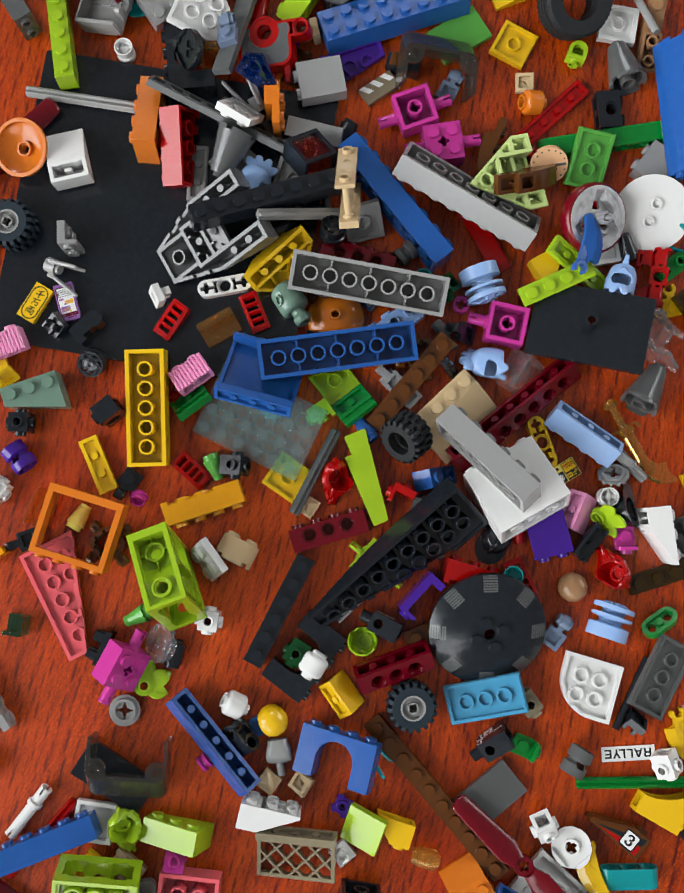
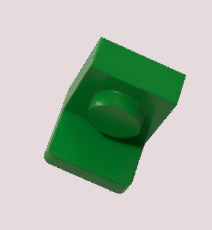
[511,731,542,763]

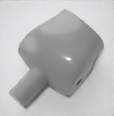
[266,737,292,776]

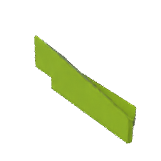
[344,429,388,526]

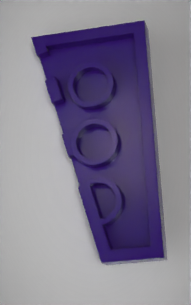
[316,40,385,83]

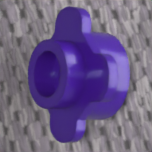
[331,794,353,818]

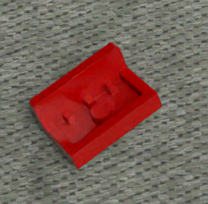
[384,482,417,502]

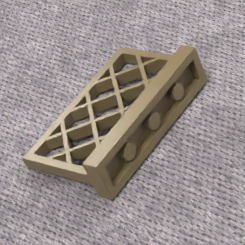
[255,826,338,884]

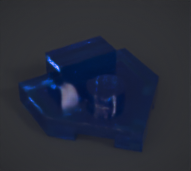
[235,52,277,87]

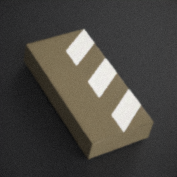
[359,70,400,107]

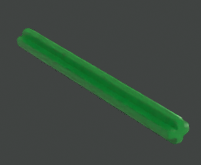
[575,776,684,789]

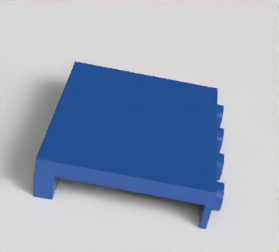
[214,331,303,418]

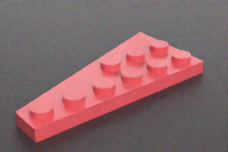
[19,530,89,662]

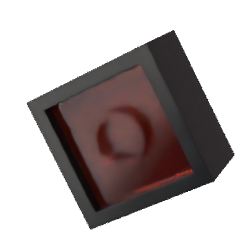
[283,128,338,176]

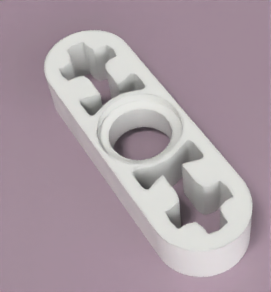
[197,273,252,299]

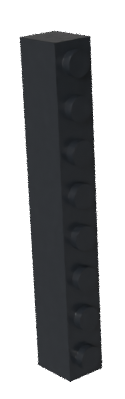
[188,167,342,232]

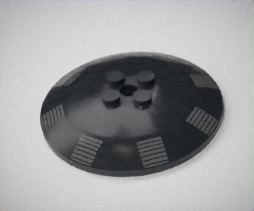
[428,573,546,681]

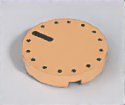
[529,145,568,181]

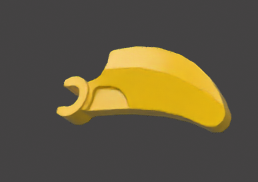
[664,707,684,760]
[576,840,610,893]

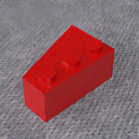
[439,555,499,584]

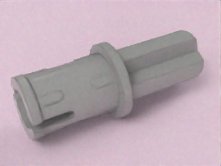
[616,449,648,483]

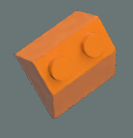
[438,852,495,893]

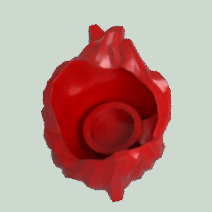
[321,456,354,505]
[595,545,631,591]

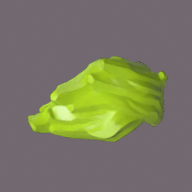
[108,806,142,852]

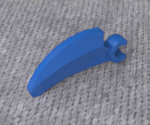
[571,213,603,275]

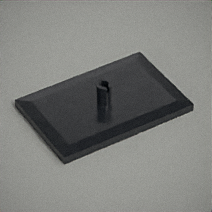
[524,285,657,375]

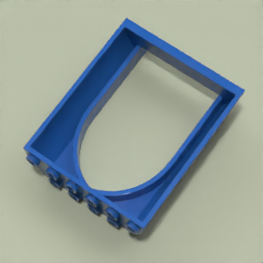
[653,29,684,180]

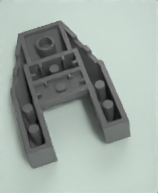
[156,168,279,284]

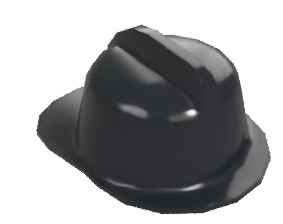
[612,483,640,528]
[475,524,512,564]

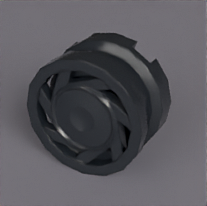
[319,215,347,246]
[77,347,108,377]

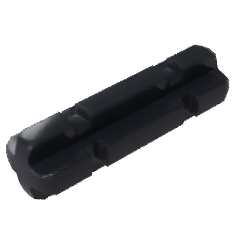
[440,357,458,379]

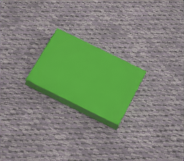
[425,5,492,66]
[563,126,616,187]

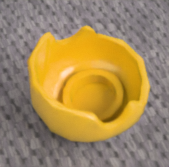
[257,704,288,737]

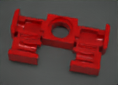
[633,247,672,308]

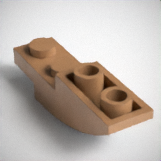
[636,0,668,73]

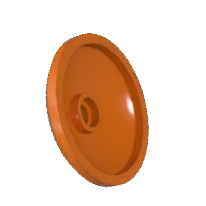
[0,117,48,177]
[308,297,364,333]

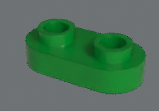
[654,252,684,282]
[641,606,678,639]

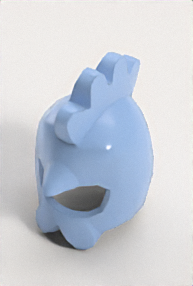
[241,155,278,189]
[603,254,637,295]
[459,347,509,380]

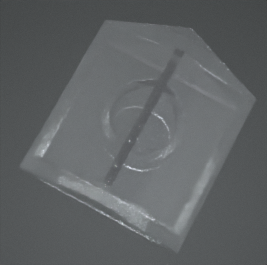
[493,349,545,394]

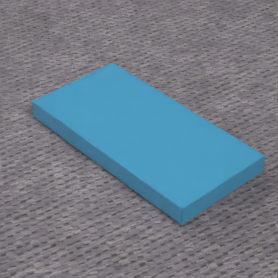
[443,671,529,725]

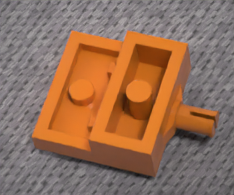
[264,79,285,138]

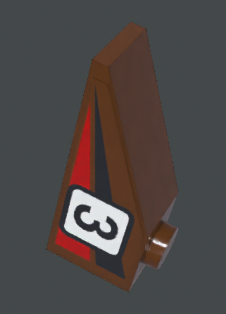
[585,811,651,860]

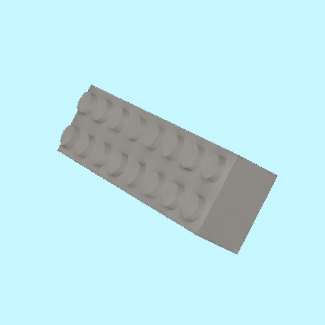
[392,141,541,252]
[287,249,450,317]

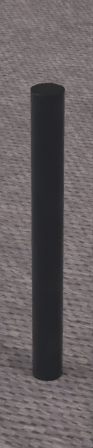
[612,656,648,731]

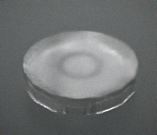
[146,623,177,663]

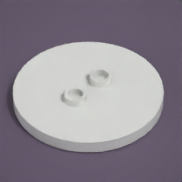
[620,174,684,252]

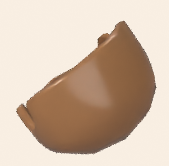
[557,572,588,602]

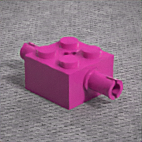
[377,83,452,139]
[405,120,481,166]
[467,300,530,350]
[91,628,151,705]

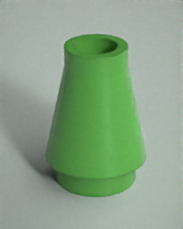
[202,451,225,481]
[123,603,153,627]

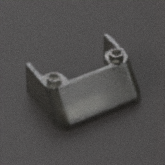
[395,31,479,102]
[84,731,173,798]

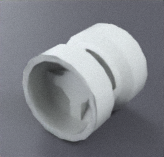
[114,38,136,64]
[595,487,619,506]

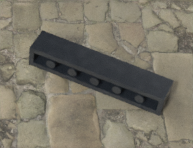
[243,553,316,669]

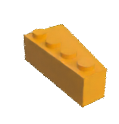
[160,479,247,529]

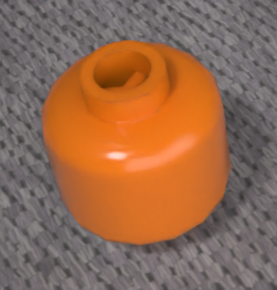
[518,89,547,116]

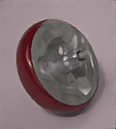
[560,182,626,253]

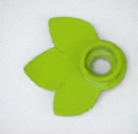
[590,504,627,538]
[134,660,171,699]

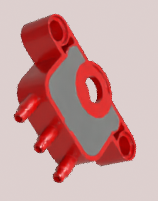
[239,16,313,85]

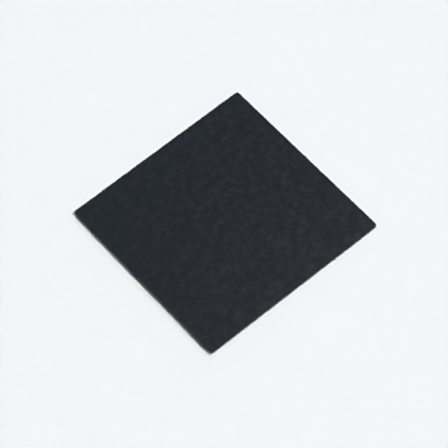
[0,50,338,378]

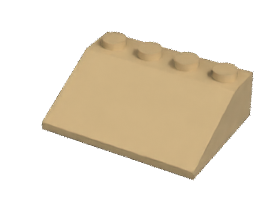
[416,369,497,465]

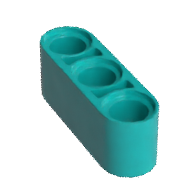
[600,863,658,891]

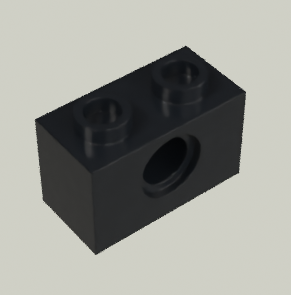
[591,89,625,130]
[89,394,126,428]

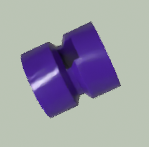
[0,439,38,476]

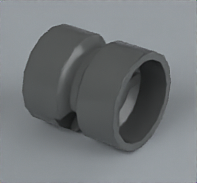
[559,742,595,781]

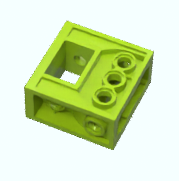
[126,522,208,631]
[51,853,143,893]

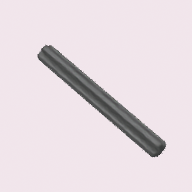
[289,429,341,516]

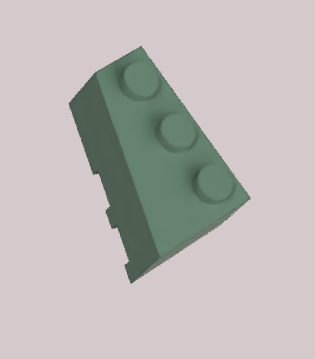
[0,370,73,410]

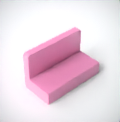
[563,489,597,535]

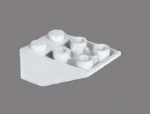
[46,128,95,191]
[636,505,681,565]
[235,791,302,832]

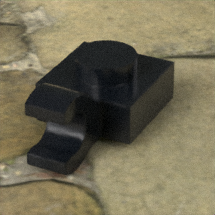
[445,321,477,346]
[112,467,145,501]
[4,527,42,552]

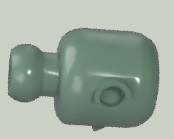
[271,280,311,327]

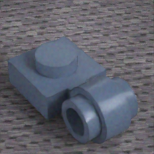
[218,11,239,49]
[434,69,465,107]
[543,613,574,652]

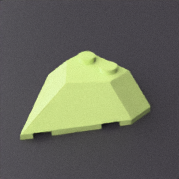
[469,133,549,210]

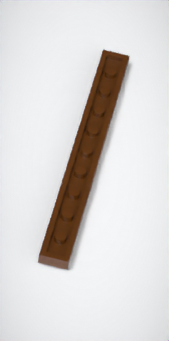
[364,713,509,882]

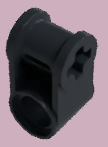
[222,717,260,757]

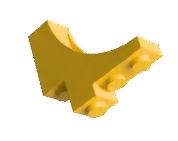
[629,789,684,836]

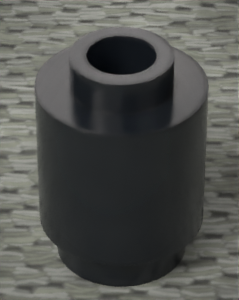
[163,638,187,669]

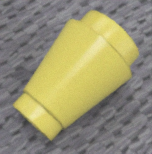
[66,503,92,532]

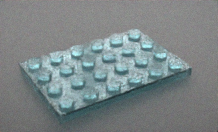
[193,362,328,481]

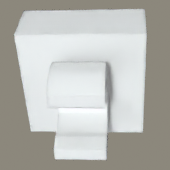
[148,283,172,309]
[329,839,356,868]

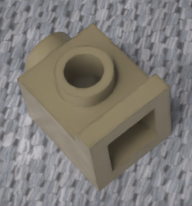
[524,685,544,719]

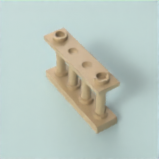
[334,146,362,229]

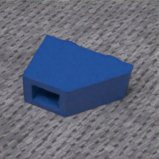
[412,465,457,492]

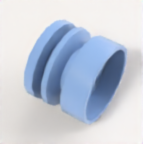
[458,260,507,306]
[585,599,635,645]

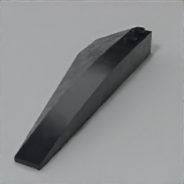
[307,477,489,629]

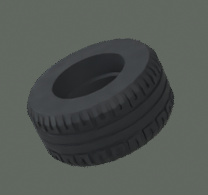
[537,0,613,41]

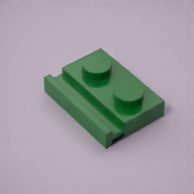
[331,383,378,428]
[169,384,213,422]

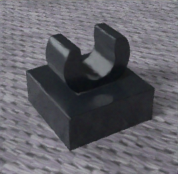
[42,311,70,339]
[622,708,647,736]

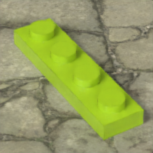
[546,235,606,290]
[517,262,597,307]

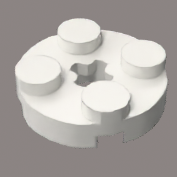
[551,826,592,869]

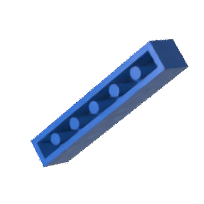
[165,687,261,797]
[0,809,103,877]

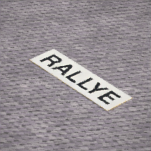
[601,744,655,762]

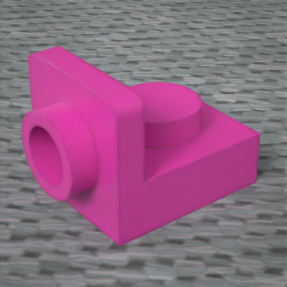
[613,527,638,554]
[163,850,188,874]

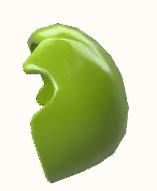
[347,626,378,657]

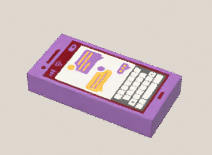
[53,281,82,323]

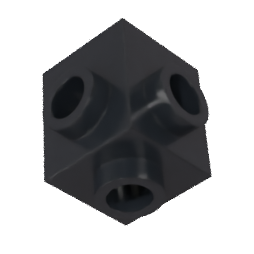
[5,409,36,437]
[219,451,251,480]

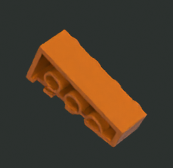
[129,76,166,164]

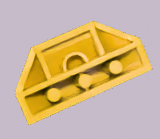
[243,225,313,292]

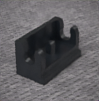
[569,522,609,564]

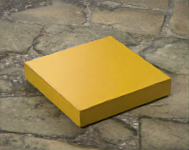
[488,19,539,71]
[262,451,310,504]

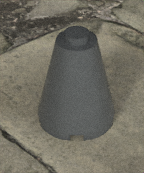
[607,40,647,97]
[210,121,256,178]
[620,363,667,417]

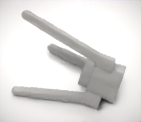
[221,70,265,112]
[43,257,86,297]

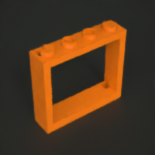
[28,482,130,576]

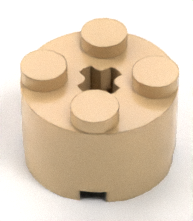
[216,530,259,571]

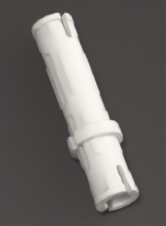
[5,783,52,840]

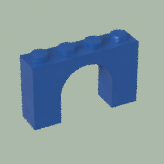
[292,719,383,795]

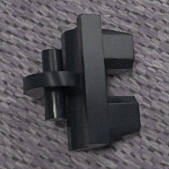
[85,629,117,666]

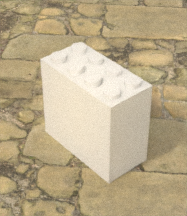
[463,436,571,544]

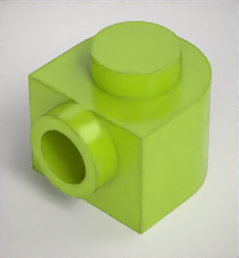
[564,40,588,69]

